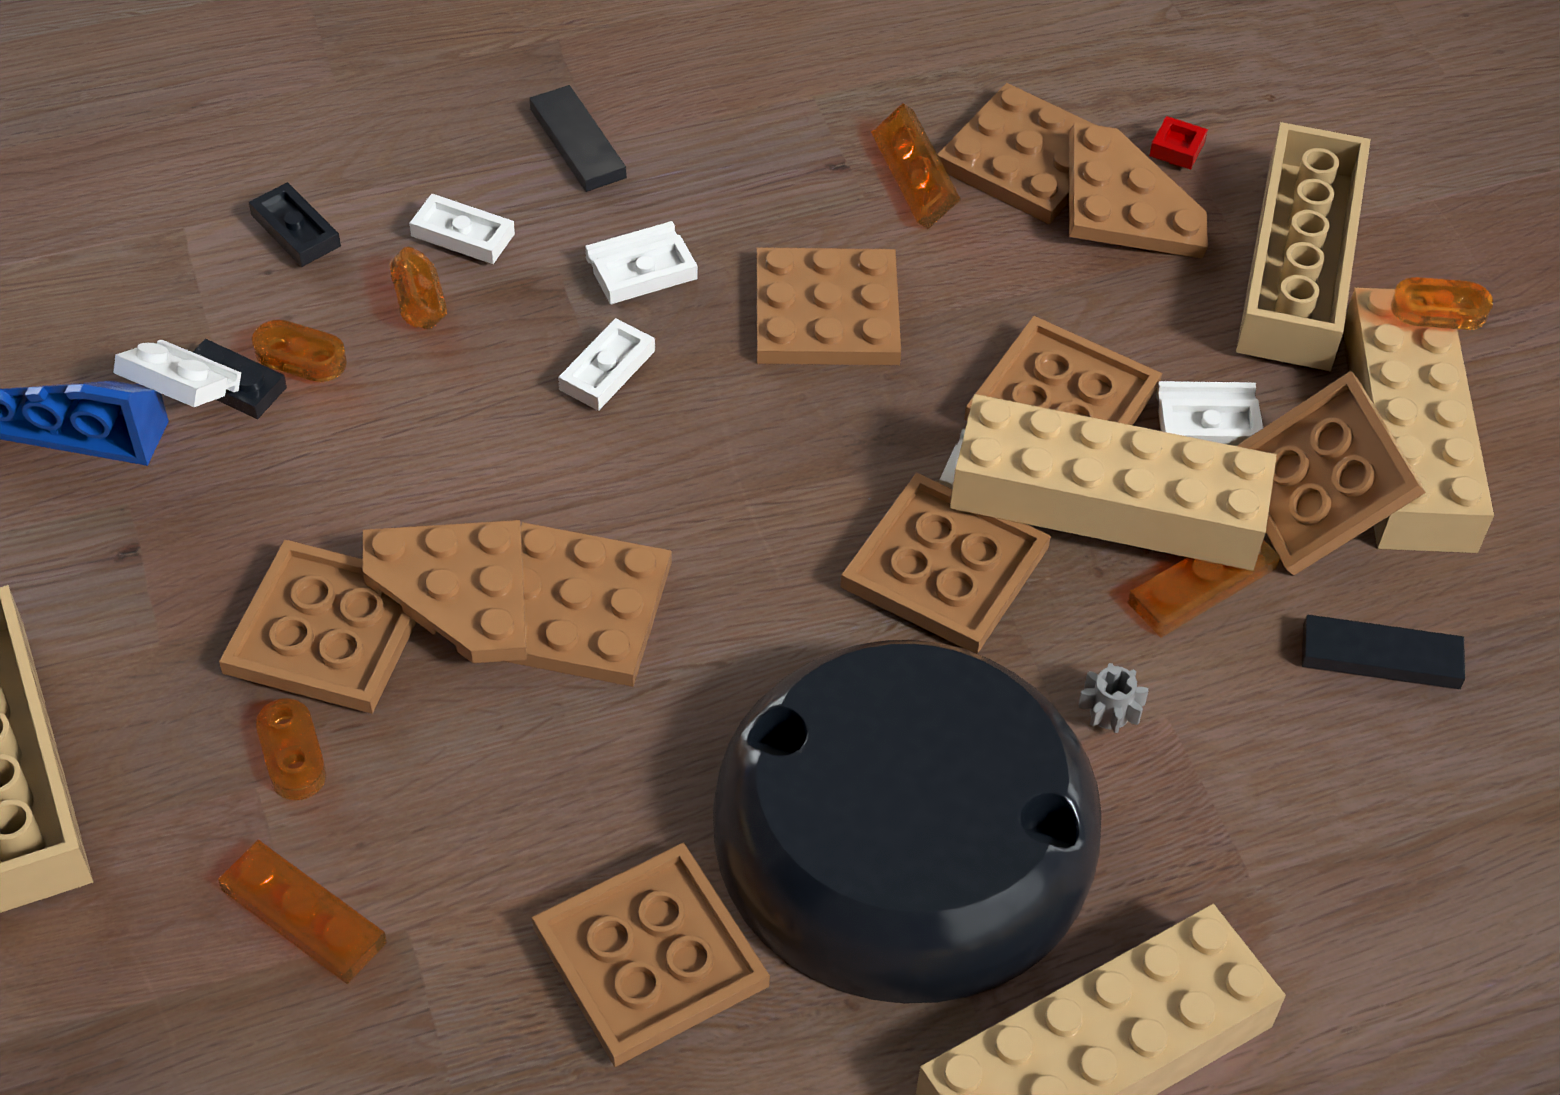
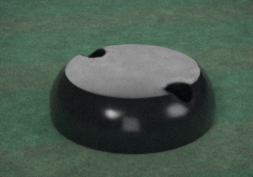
[713,640,1102,1004]

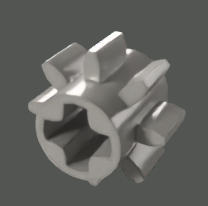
[1078,663,1149,733]

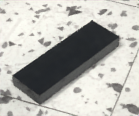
[530,85,627,192]
[1302,614,1465,689]

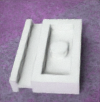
[585,221,698,304]
[113,340,241,407]
[1156,381,1263,446]

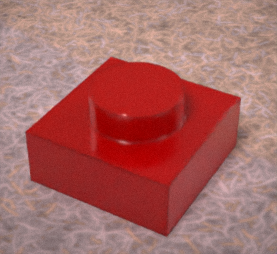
[1149,116,1208,170]

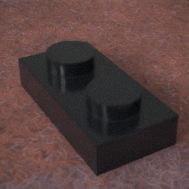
[249,182,341,267]
[193,338,287,419]

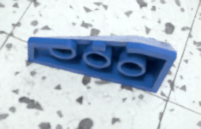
[0,381,169,466]

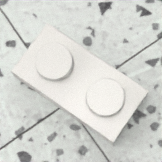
[409,194,515,264]
[558,318,655,411]

